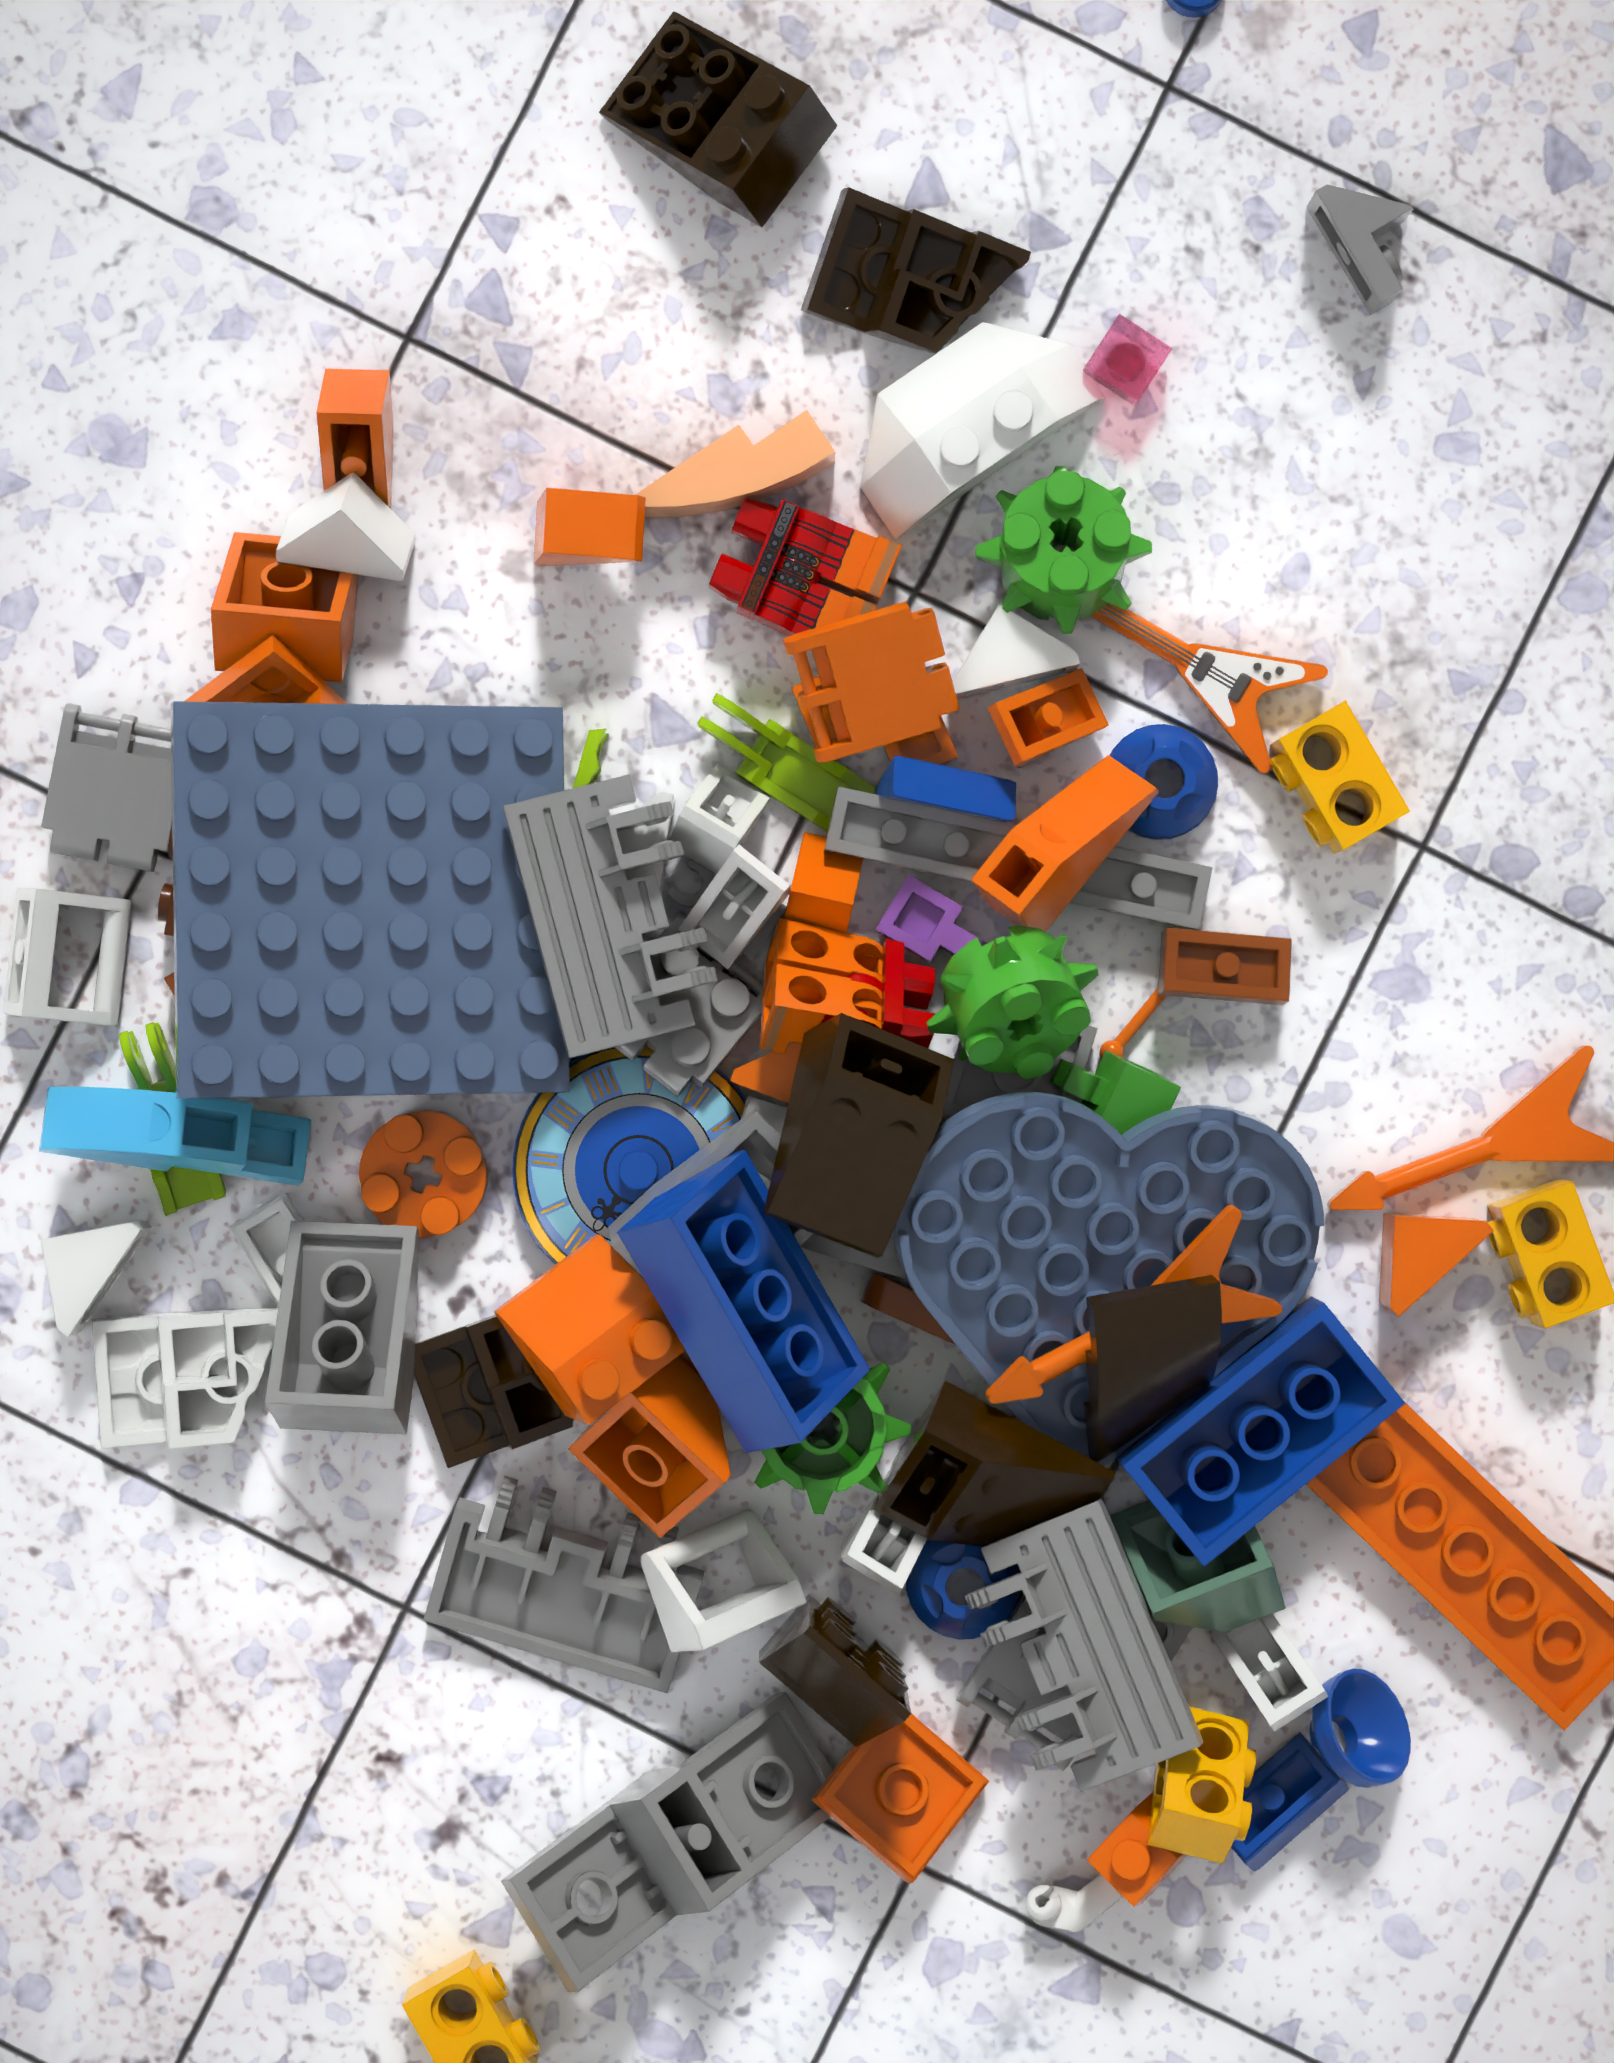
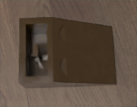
[599,11,838,228]
[763,1013,954,1258]
[873,1381,1116,1547]
[759,1594,912,1747]

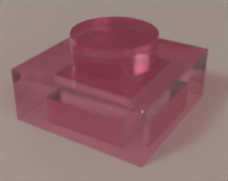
[1083,314,1173,406]

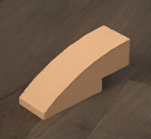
[635,410,836,517]

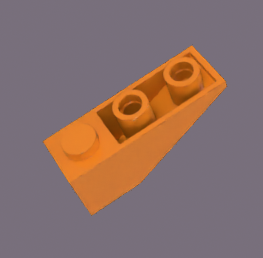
[971,755,1159,932]

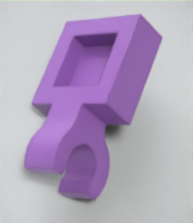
[876,874,987,963]

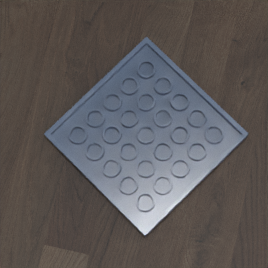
[171,701,570,1099]

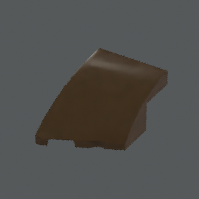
[800,187,1031,353]
[1084,1275,1222,1462]
[414,1315,574,1468]

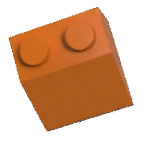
[211,532,359,682]
[494,1234,685,1425]
[568,1356,731,1538]

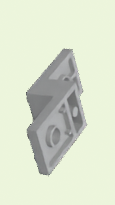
[501,1692,833,1992]

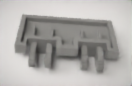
[502,774,718,1059]
[423,1476,705,1694]
[964,1499,1204,1792]

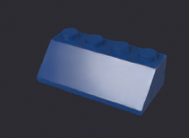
[617,1150,870,1453]
[1116,1296,1405,1567]

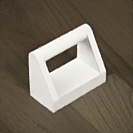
[2,887,131,1026]
[641,1509,807,1652]

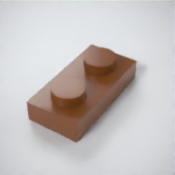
[1158,928,1292,1006]

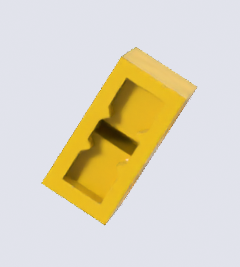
[1269,700,1410,854]
[1487,1179,1614,1329]
[1147,1706,1256,1864]
[402,1949,540,2063]

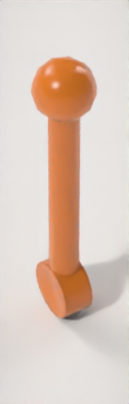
[1099,986,1166,1059]

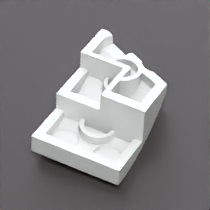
[91,1308,278,1449]

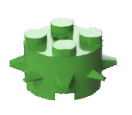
[975,466,1152,634]
[926,925,1099,1080]
[754,1362,911,1515]

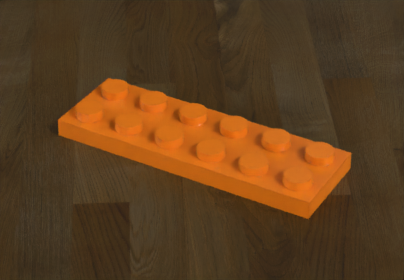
[1306,1403,1614,1731]

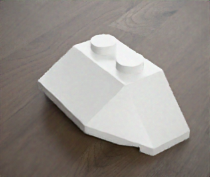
[860,322,1105,541]

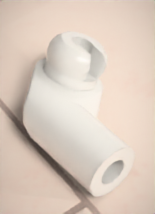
[1026,1874,1123,1932]

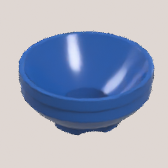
[1109,724,1218,840]
[906,1539,1020,1640]
[1309,1668,1411,1788]

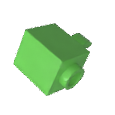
[1050,1050,1181,1135]

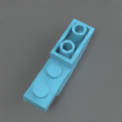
[39,1087,311,1186]

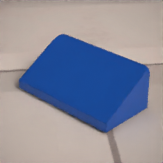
[874,755,1016,823]
[1231,1732,1349,1872]

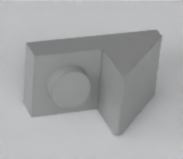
[1306,184,1413,315]

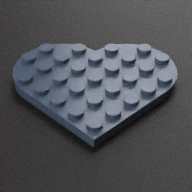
[894,1092,1324,1466]

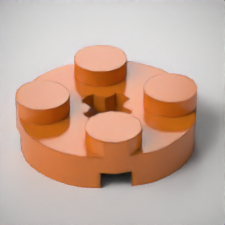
[359,1110,489,1238]

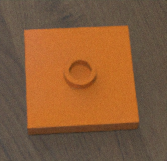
[811,1714,989,1883]

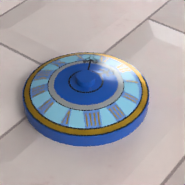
[512,1046,747,1279]

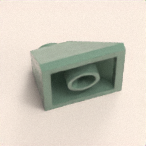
[1110,1500,1286,1632]

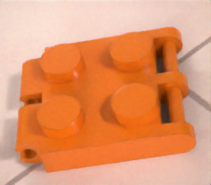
[783,601,960,763]

